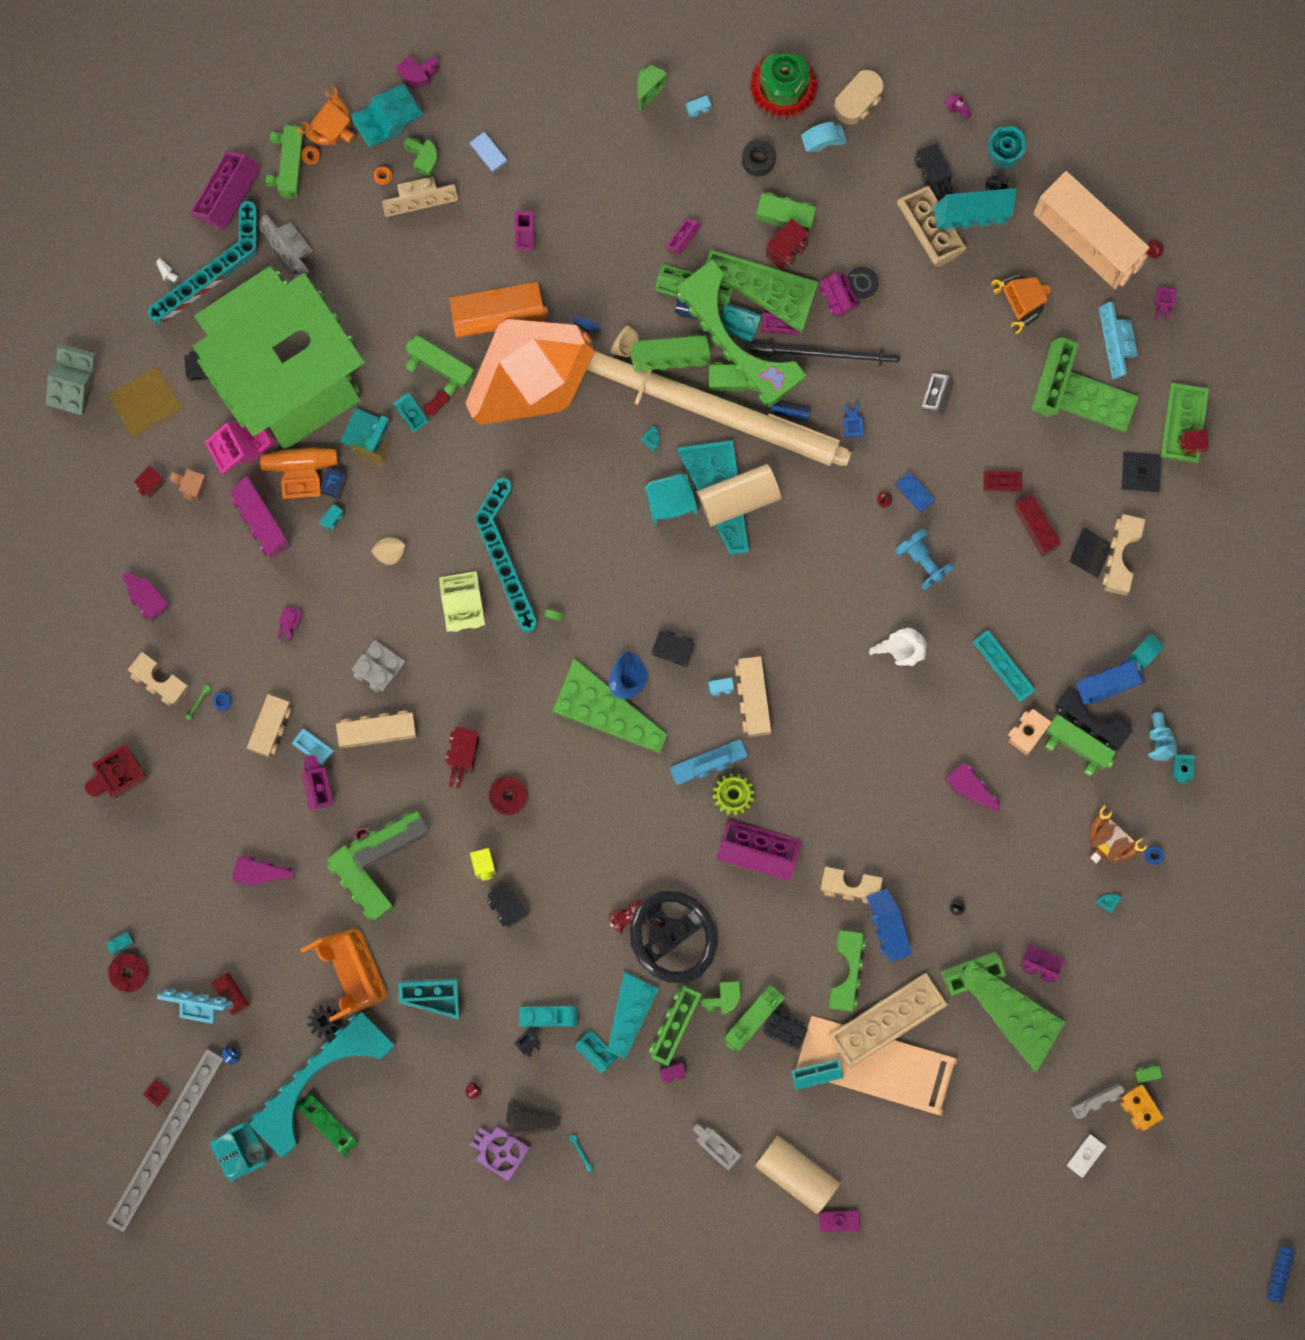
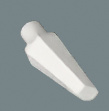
[156,257,179,283]

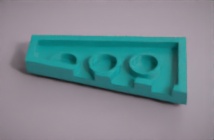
[607,972,659,1060]

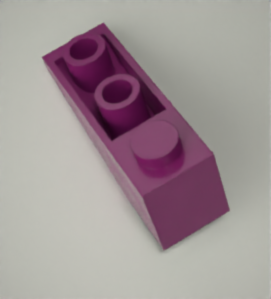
[944,763,1000,812]
[231,855,296,886]

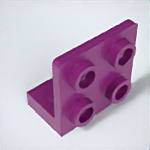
[1019,944,1065,983]

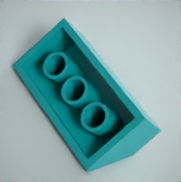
[933,188,1016,230]

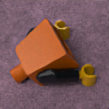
[991,273,1051,334]

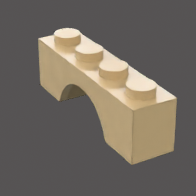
[1102,514,1145,596]

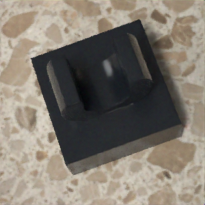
[514,1030,540,1057]

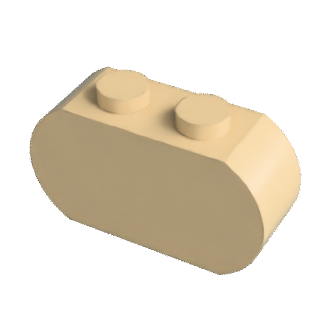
[834,70,883,124]

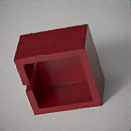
[765,218,809,270]

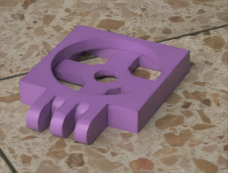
[470,1127,530,1181]

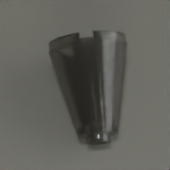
[506,1098,561,1138]

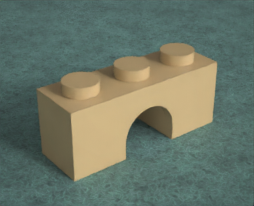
[128,652,190,706]
[820,867,882,904]

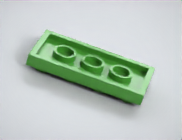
[1059,372,1138,433]
[1160,383,1209,463]

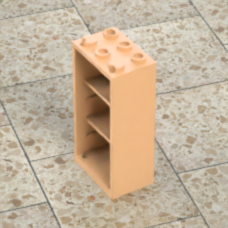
[1033,171,1150,290]

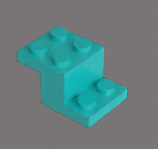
[351,84,423,148]

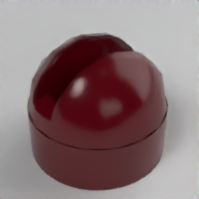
[877,492,892,508]
[465,1082,482,1099]

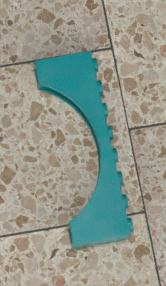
[249,1012,395,1158]

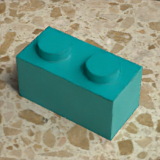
[319,504,344,532]
[106,932,135,955]

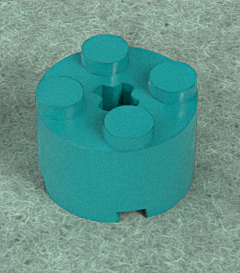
[986,126,1026,170]

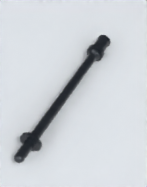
[750,341,900,366]

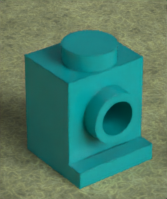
[1172,755,1195,784]

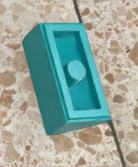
[574,1030,618,1074]

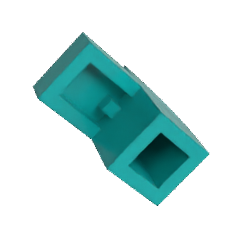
[1126,633,1165,671]

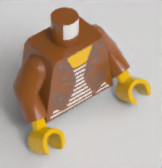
[1088,805,1149,865]

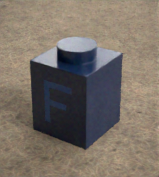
[320,468,347,500]

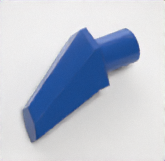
[573,316,600,334]

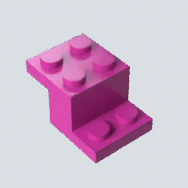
[205,421,276,474]

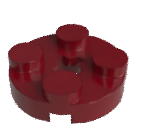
[489,777,527,816]
[108,953,148,993]

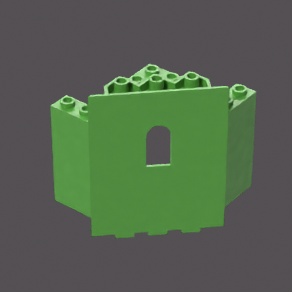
[192,266,365,450]

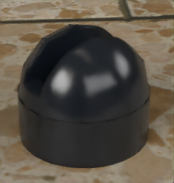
[949,900,965,916]

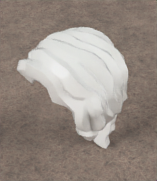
[869,628,927,666]

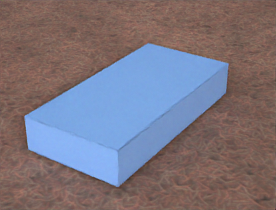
[470,132,507,173]

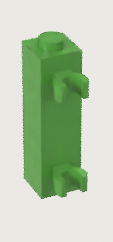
[265,125,305,199]
[406,335,475,396]
[1044,714,1116,777]
[724,985,785,1052]

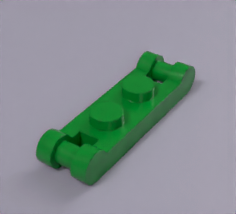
[296,1093,359,1157]

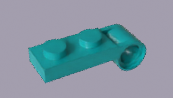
[519,1006,578,1027]

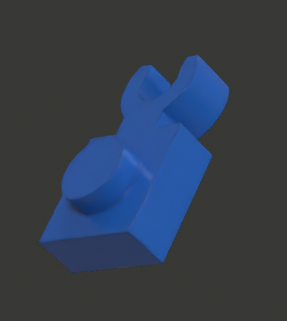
[843,404,864,438]

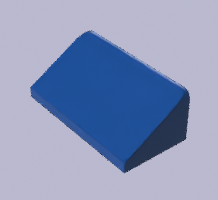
[771,400,811,421]

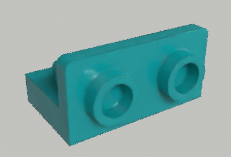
[720,303,762,341]

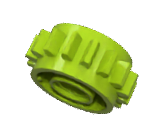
[712,774,754,816]

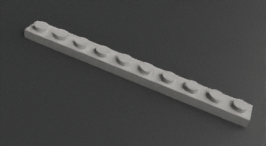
[107,1049,224,1232]

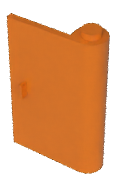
[449,282,549,338]

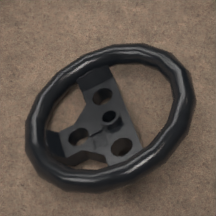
[629,890,718,983]

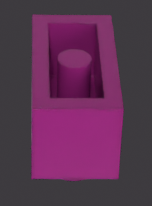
[659,1063,686,1084]

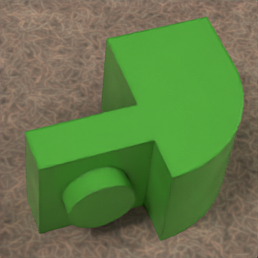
[403,137,438,177]
[701,982,740,1015]

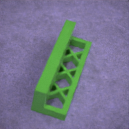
[655,264,734,310]

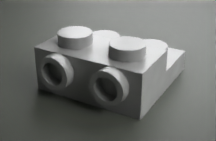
[351,640,406,694]

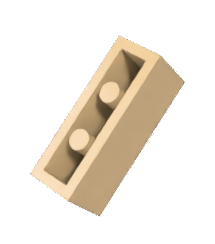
[247,694,293,758]

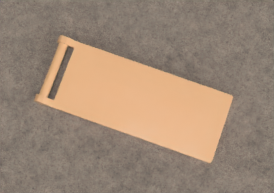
[796,1016,958,1116]

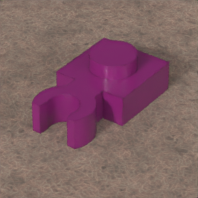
[1154,286,1177,321]
[277,606,303,642]

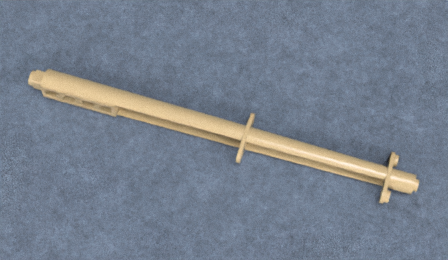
[494,331,852,466]

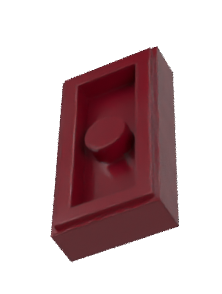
[983,471,1022,492]

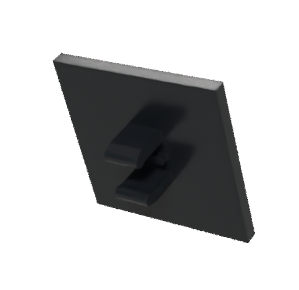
[1121,452,1161,492]
[1069,527,1111,578]

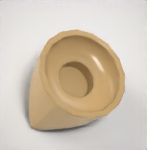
[611,325,640,357]
[371,537,405,565]

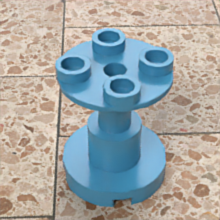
[895,528,955,591]

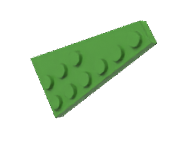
[553,659,667,754]
[960,962,1066,1073]

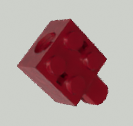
[445,727,480,789]
[84,744,148,799]

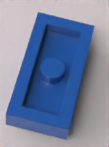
[895,472,935,513]

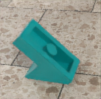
[393,392,429,433]

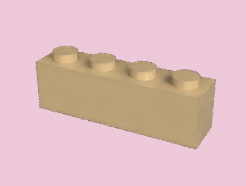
[735,656,771,737]
[336,710,417,749]

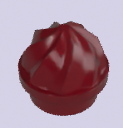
[1147,240,1164,259]

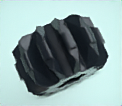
[307,1005,341,1038]

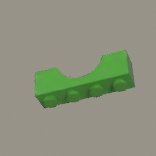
[828,930,866,1012]

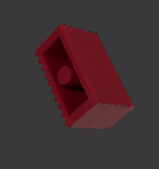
[211,973,250,1016]

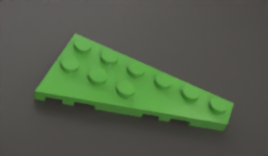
[705,250,818,333]

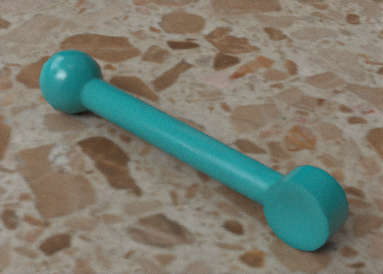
[569,1135,594,1172]

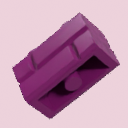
[820,272,860,316]

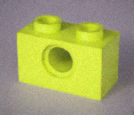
[470,848,496,881]

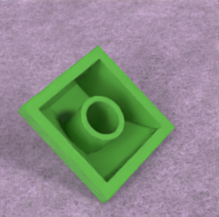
[638,65,667,111]

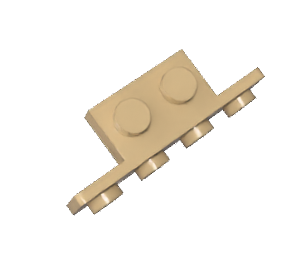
[382,176,458,217]

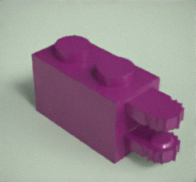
[301,755,334,811]

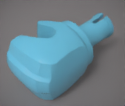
[1148,712,1177,761]

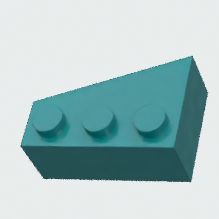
[398,978,460,1019]

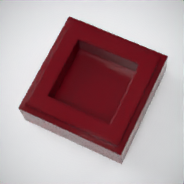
[143,1080,171,1107]

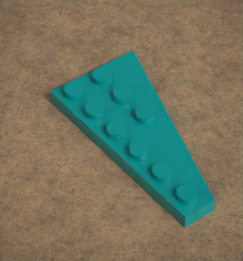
[676,440,749,555]

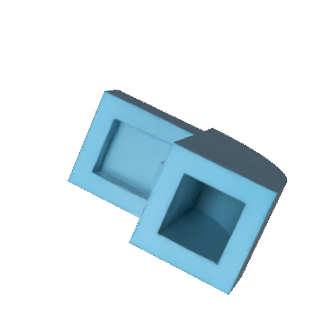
[801,122,847,152]

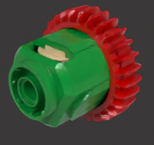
[749,51,818,120]

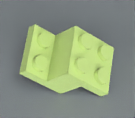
[439,571,485,632]

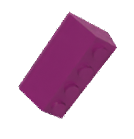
[189,151,261,230]
[230,476,290,559]
[716,819,802,881]

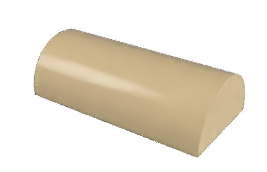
[897,186,967,267]
[696,464,781,527]
[754,1135,840,1214]

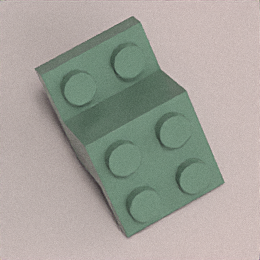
[46,343,96,415]

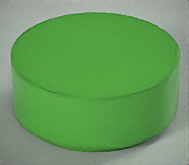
[544,609,564,621]

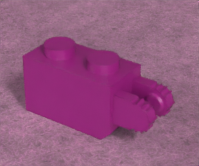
[122,571,171,622]

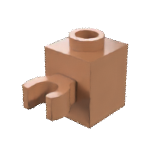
[169,469,207,501]

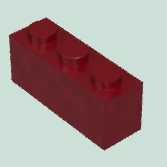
[1014,495,1061,557]

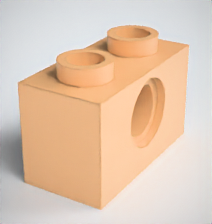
[1008,709,1051,755]

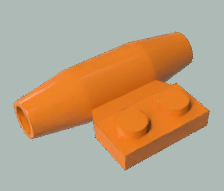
[260,447,338,499]

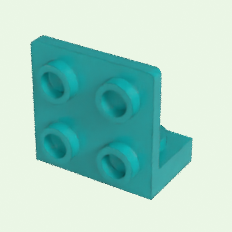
[340,408,390,457]

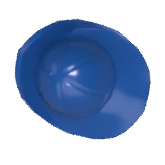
[609,651,648,699]

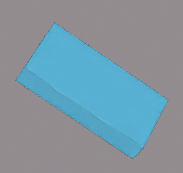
[291,728,334,767]

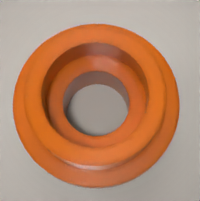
[301,146,320,165]
[374,167,392,185]

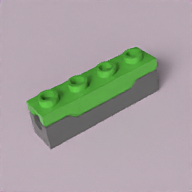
[348,812,429,872]

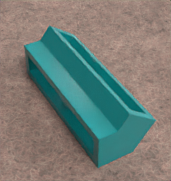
[791,1059,844,1090]

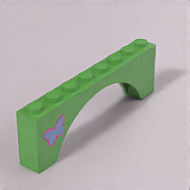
[676,259,807,407]

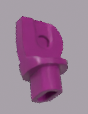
[944,93,972,119]

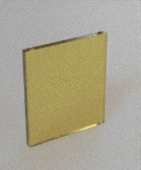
[108,367,181,437]

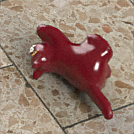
[608,900,662,934]

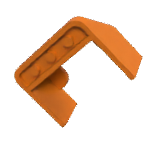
[300,928,387,1022]

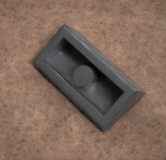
[921,373,954,415]

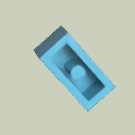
[685,95,711,118]
[708,678,734,696]

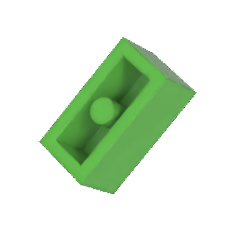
[1134,1064,1162,1084]

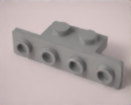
[258,215,313,278]

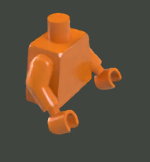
[297,86,356,145]

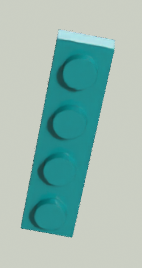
[972,630,1035,703]

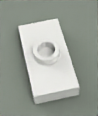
[1066,1134,1106,1178]

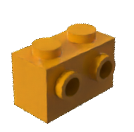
[1120,1085,1164,1131]

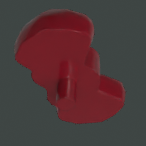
[423,391,449,416]

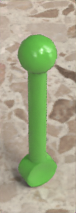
[185,685,211,720]

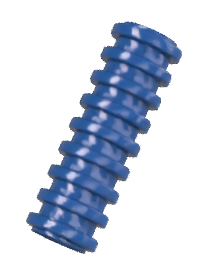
[1266,1246,1296,1303]

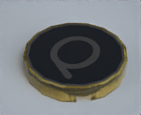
[846,265,881,302]

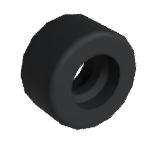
[742,140,775,177]

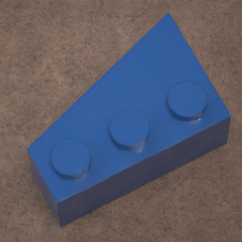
[1076,659,1147,704]
[866,888,912,962]

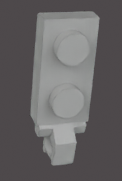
[1071,1084,1125,1119]
[692,1124,741,1171]

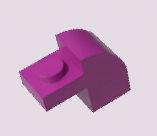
[395,56,440,88]
[514,211,535,251]

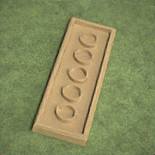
[828,973,947,1069]

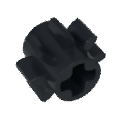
[985,173,1008,191]

